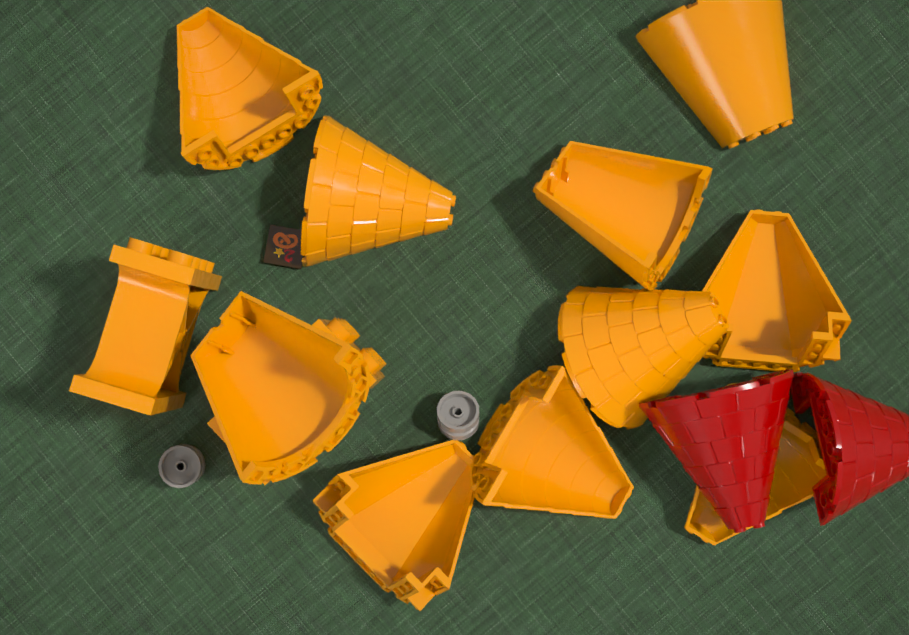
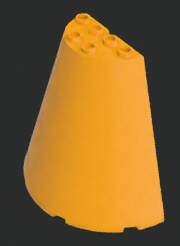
[636,0,794,149]
[533,141,713,290]
[190,291,370,484]

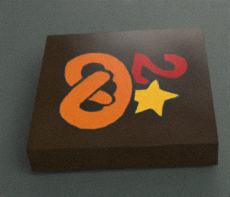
[264,225,304,269]

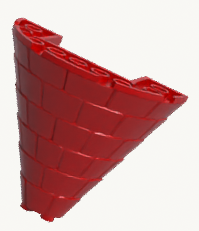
[639,369,794,533]
[790,372,909,525]

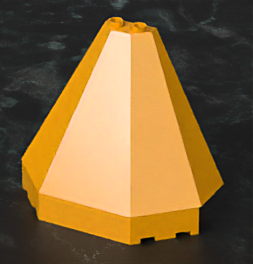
[702,209,852,372]
[313,440,475,611]

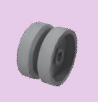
[437,391,479,440]
[158,444,206,488]

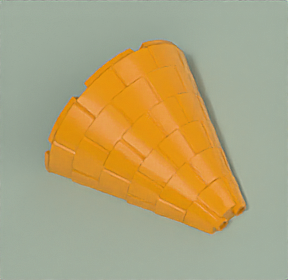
[176,7,323,170]
[301,115,456,267]
[558,286,729,429]
[470,365,634,519]
[684,383,827,545]

